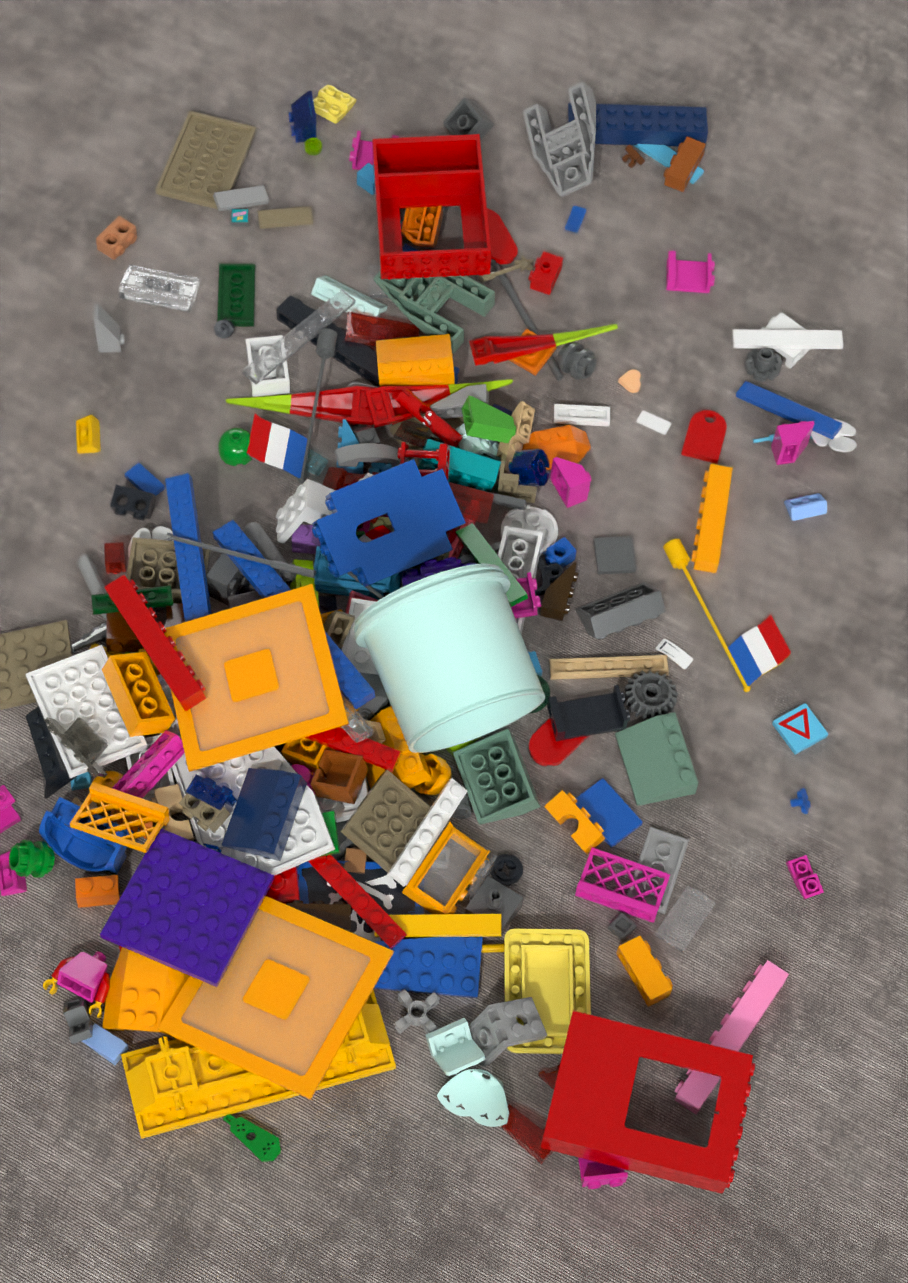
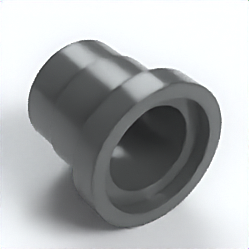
[452,795,471,819]

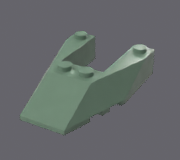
[373,271,495,355]

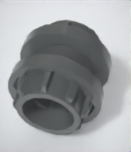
[557,342,597,380]

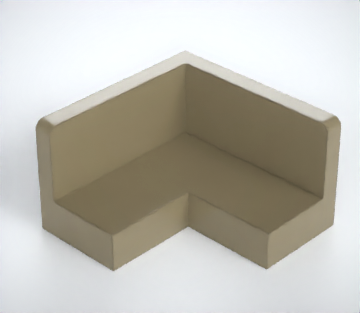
[497,461,537,503]

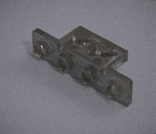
[44,717,108,778]

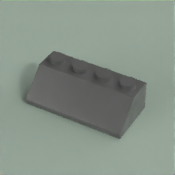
[576,582,666,639]

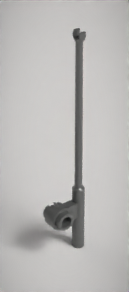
[165,533,316,582]

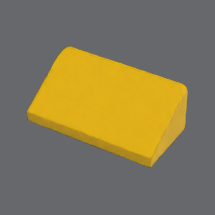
[76,415,101,454]

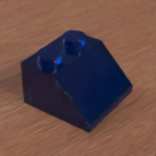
[288,91,316,143]

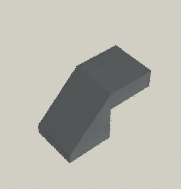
[63,997,93,1044]

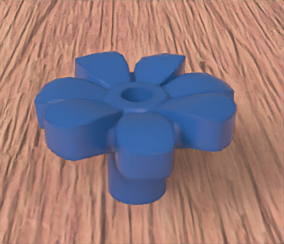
[790,788,811,814]

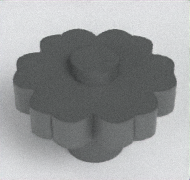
[744,348,782,382]

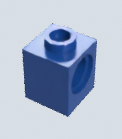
[545,537,577,568]

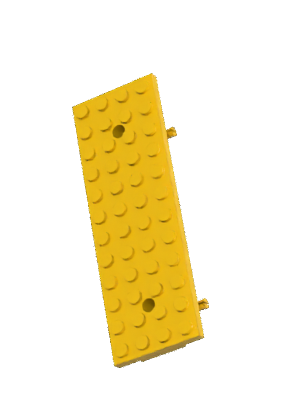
[121,990,396,1139]

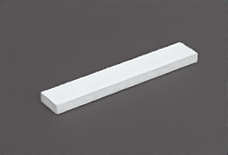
[732,329,843,349]

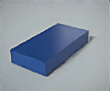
[124,462,165,497]

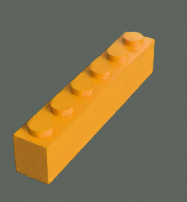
[691,464,733,573]

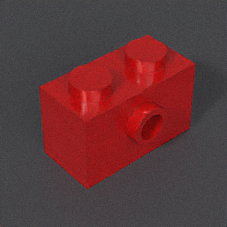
[528,251,564,295]

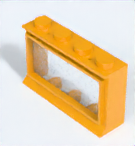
[402,822,490,914]

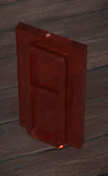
[448,482,494,524]

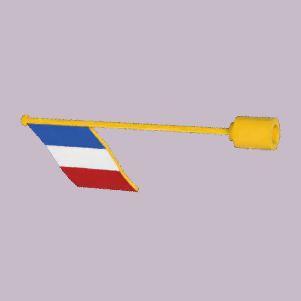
[663,539,791,692]

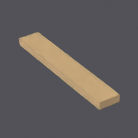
[549,655,669,680]

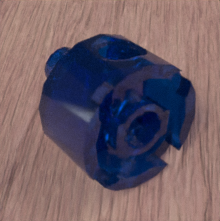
[508,449,549,487]

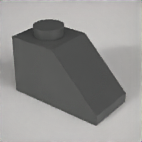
[351,424,381,444]

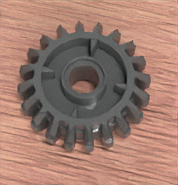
[624,669,678,721]

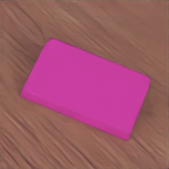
[0,851,27,896]

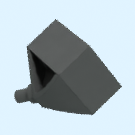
[355,672,389,721]

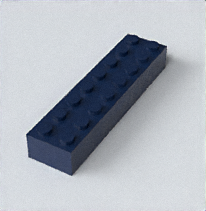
[566,103,708,147]

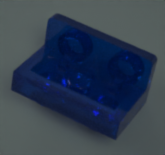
[186,774,237,810]

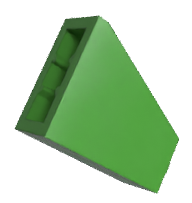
[461,395,516,443]

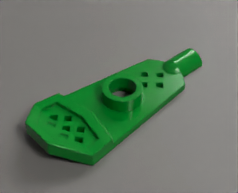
[223,1114,281,1162]

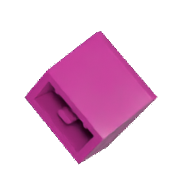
[771,421,814,465]

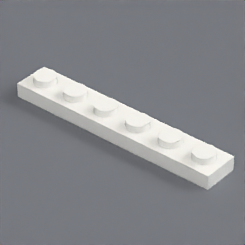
[388,778,467,887]

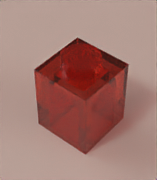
[104,542,126,574]

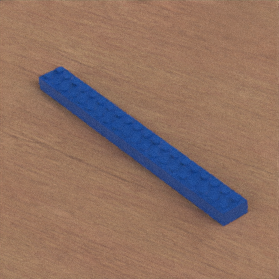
[165,473,212,622]
[213,520,375,711]

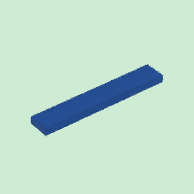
[736,381,842,440]

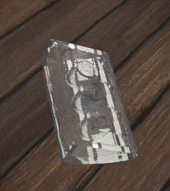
[119,264,200,312]

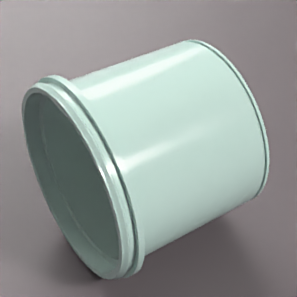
[354,564,545,753]

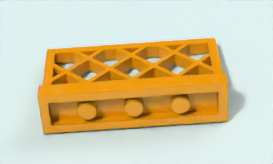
[70,782,170,853]

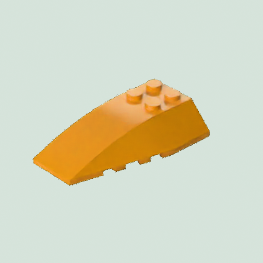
[102,947,189,1035]

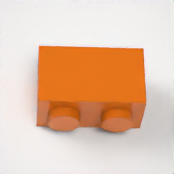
[75,875,120,908]

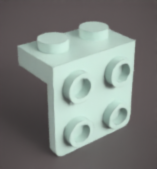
[455,424,501,460]
[425,1018,485,1076]

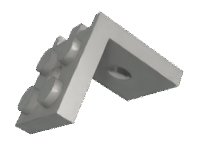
[469,997,548,1066]

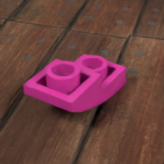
[786,855,824,899]

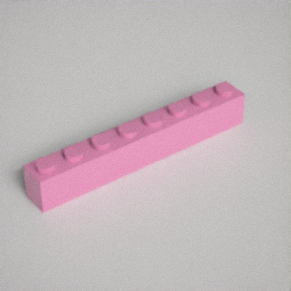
[675,960,789,1115]

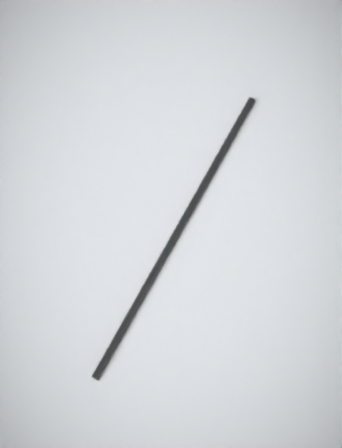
[458,206,564,381]

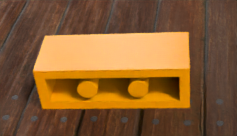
[616,936,673,1007]

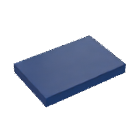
[575,778,643,848]

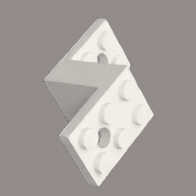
[276,473,373,544]

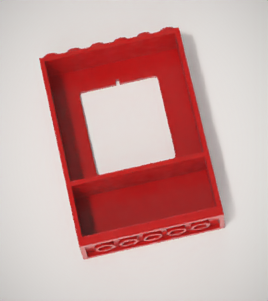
[372,134,491,280]
[541,1011,756,1194]

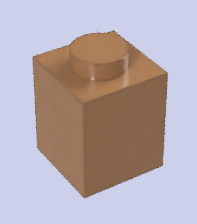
[344,847,367,874]

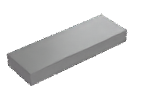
[213,185,269,211]

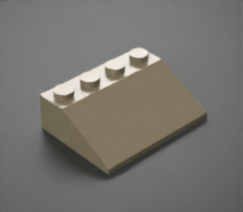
[126,537,211,603]

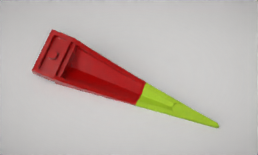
[469,324,618,366]
[365,379,513,428]
[225,386,376,425]

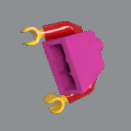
[43,951,110,1018]

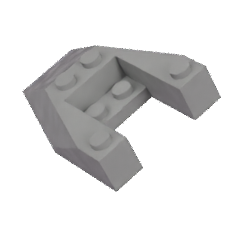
[523,82,596,197]

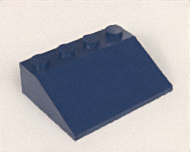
[222,768,307,861]

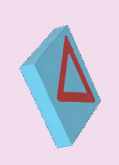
[772,703,828,755]

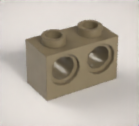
[179,784,231,833]

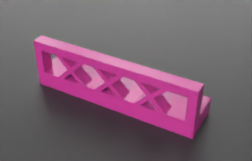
[112,730,184,799]

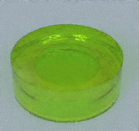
[305,138,322,156]

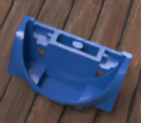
[39,797,134,875]

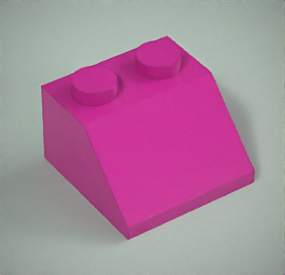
[550,457,592,508]

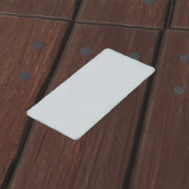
[636,410,672,435]

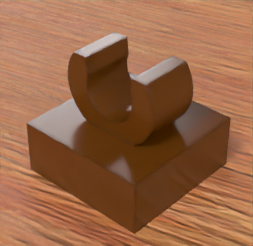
[622,144,645,168]

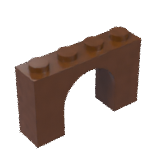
[106,603,185,652]

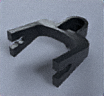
[534,557,563,596]

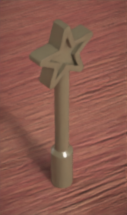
[479,255,534,283]

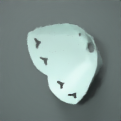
[437,1069,509,1127]

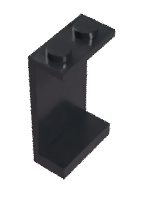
[547,685,630,741]

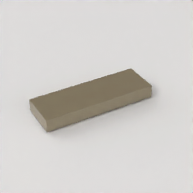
[258,206,313,229]

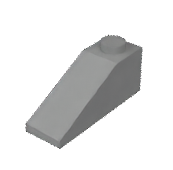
[94,304,125,352]
[430,384,489,419]

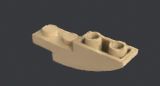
[497,401,535,475]

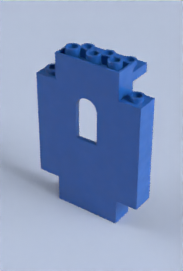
[312,459,466,587]

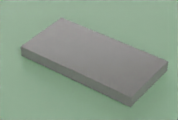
[627,827,689,914]

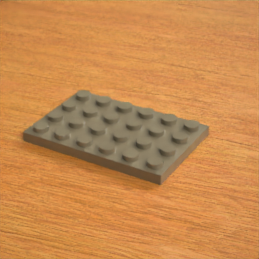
[155,111,256,211]

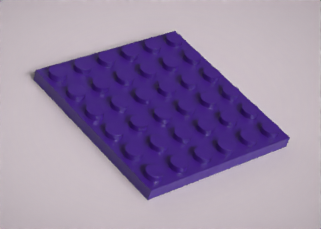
[100,829,274,987]

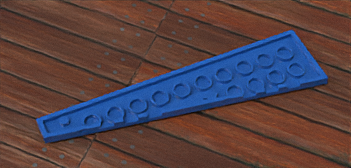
[373,937,483,998]

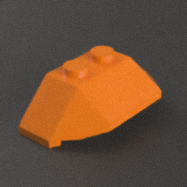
[401,206,444,247]
[520,425,591,471]

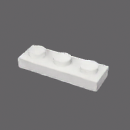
[554,404,610,426]

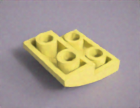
[307,84,357,124]

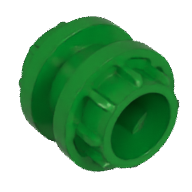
[9,840,55,878]

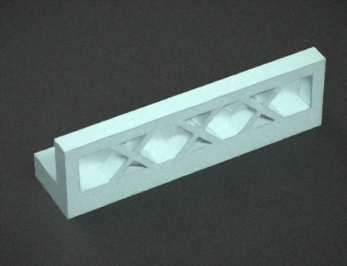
[311,275,388,326]

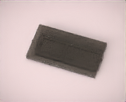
[393,420,445,448]

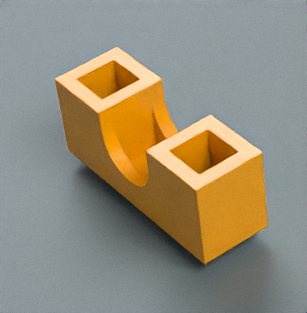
[544,790,606,855]

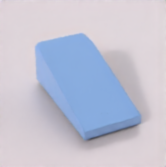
[82,1024,129,1065]

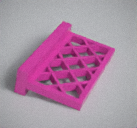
[575,848,671,923]

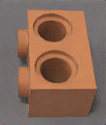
[96,216,137,260]

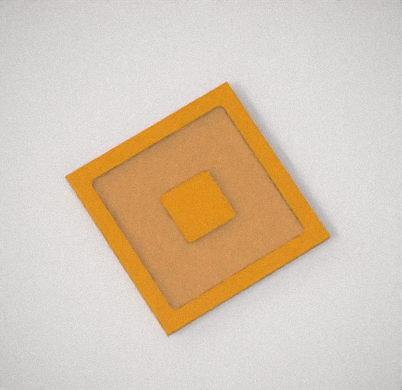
[164,584,349,772]
[158,896,394,1100]

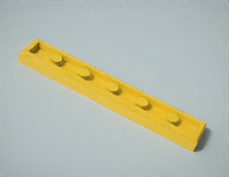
[374,914,502,937]

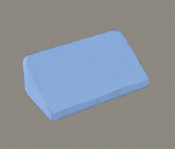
[784,493,827,521]

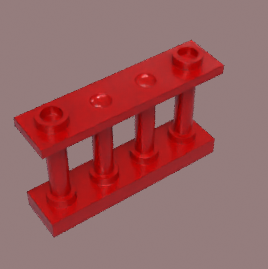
[398,442,450,480]

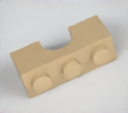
[151,784,194,842]

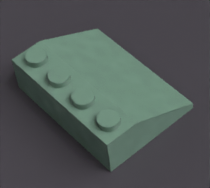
[615,712,698,806]
[453,729,541,825]

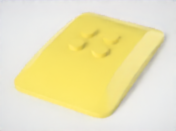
[504,929,591,1054]

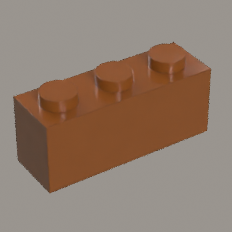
[663,137,706,193]

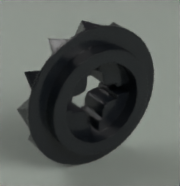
[490,854,523,886]

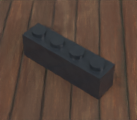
[26,706,77,798]

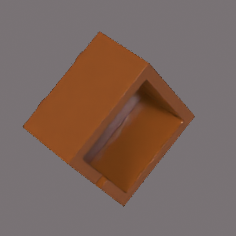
[311,749,368,804]

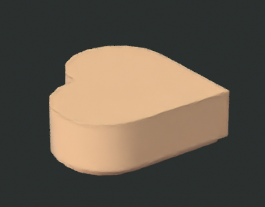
[618,369,641,393]

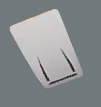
[655,639,693,670]

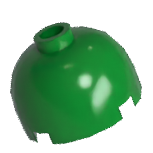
[218,428,253,466]

